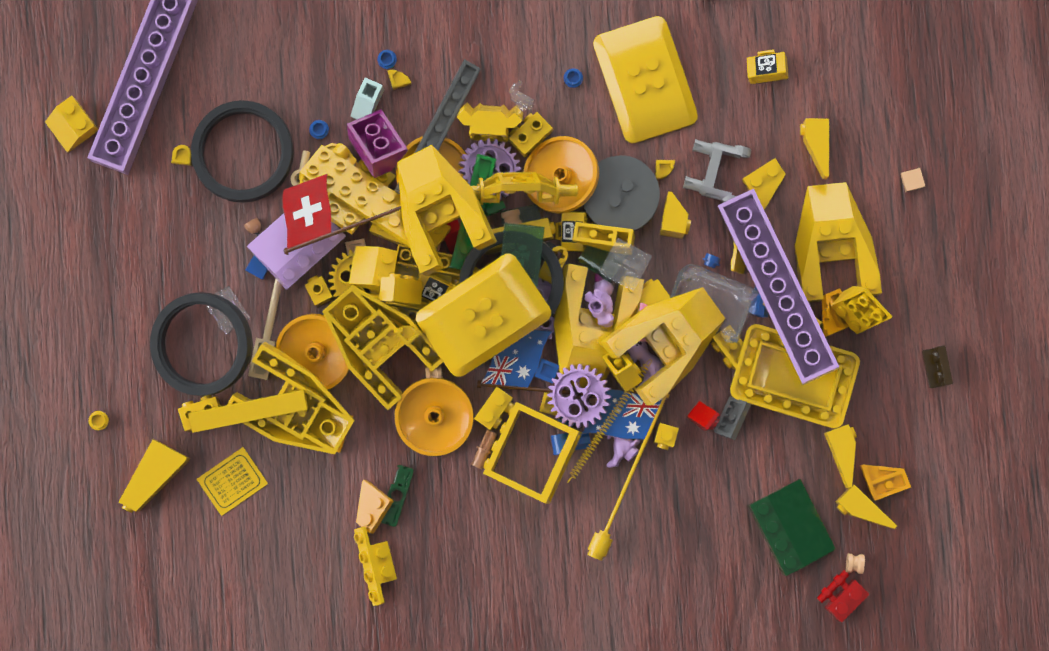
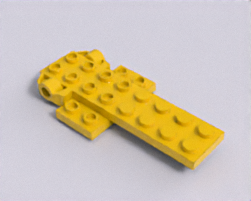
[299,143,451,249]

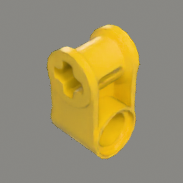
[537,246,568,284]

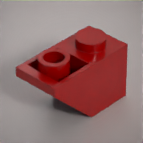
[686,401,720,431]

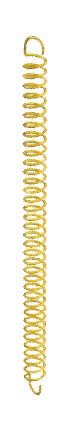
[567,359,652,483]

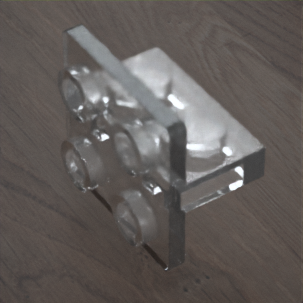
[600,238,652,290]

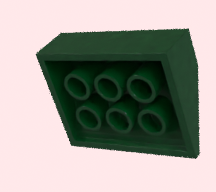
[748,479,836,576]

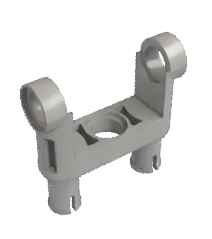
[683,139,752,203]

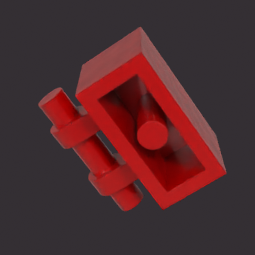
[817,570,869,622]

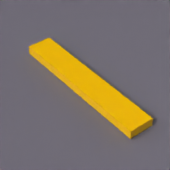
[188,389,308,433]

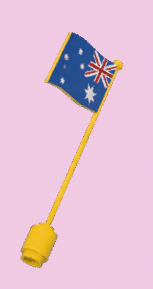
[583,390,670,561]

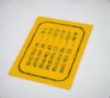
[197,447,268,516]

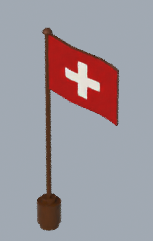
[283,173,401,255]

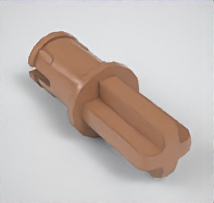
[471,430,497,469]

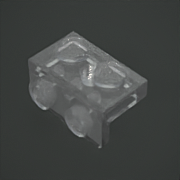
[206,286,250,335]

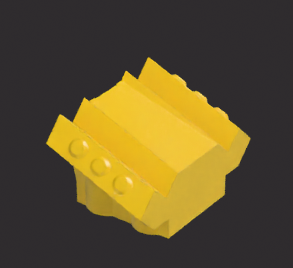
[457,102,523,142]

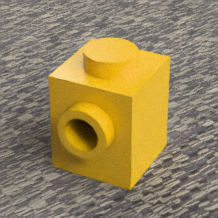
[305,275,334,307]
[653,423,679,450]

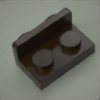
[922,345,953,388]

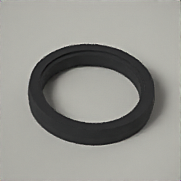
[191,100,294,203]
[459,231,564,329]
[150,292,253,396]

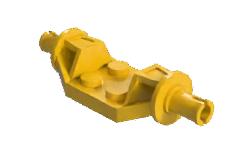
[471,172,578,205]

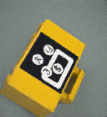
[747,50,788,84]
[555,211,588,252]
[416,272,455,305]

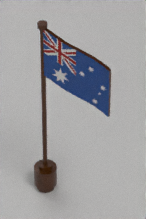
[477,330,638,397]

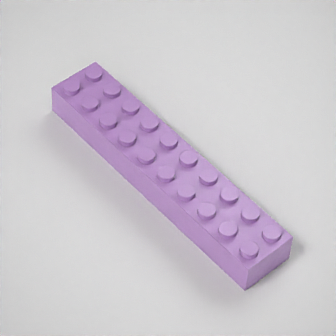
[87,0,198,175]
[718,189,839,385]

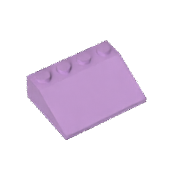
[247,214,346,290]

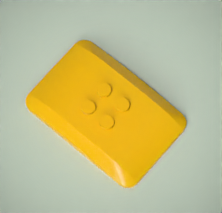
[593,16,698,144]
[416,253,551,377]
[730,324,860,428]

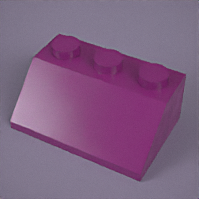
[347,109,408,178]

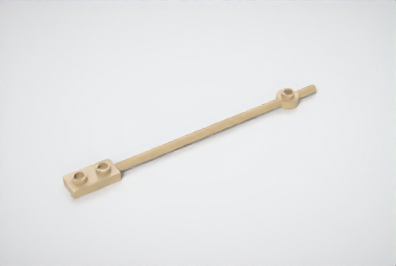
[248,150,311,380]

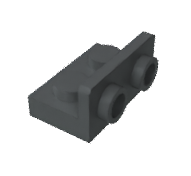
[714,396,751,440]

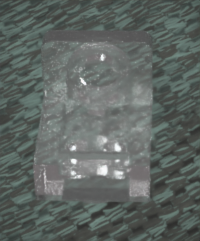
[509,79,535,110]

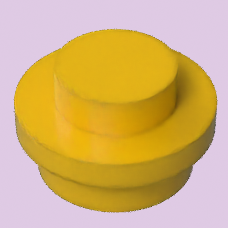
[89,411,109,430]

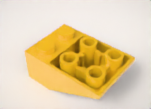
[831,286,892,334]

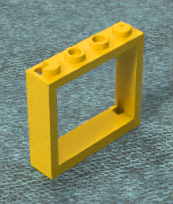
[483,402,583,504]

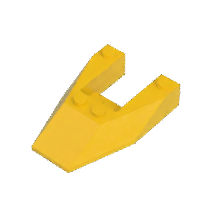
[397,145,497,276]
[795,182,882,303]
[553,264,644,388]
[323,285,443,410]
[600,287,726,406]
[227,342,355,454]

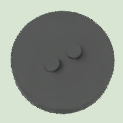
[583,155,660,232]

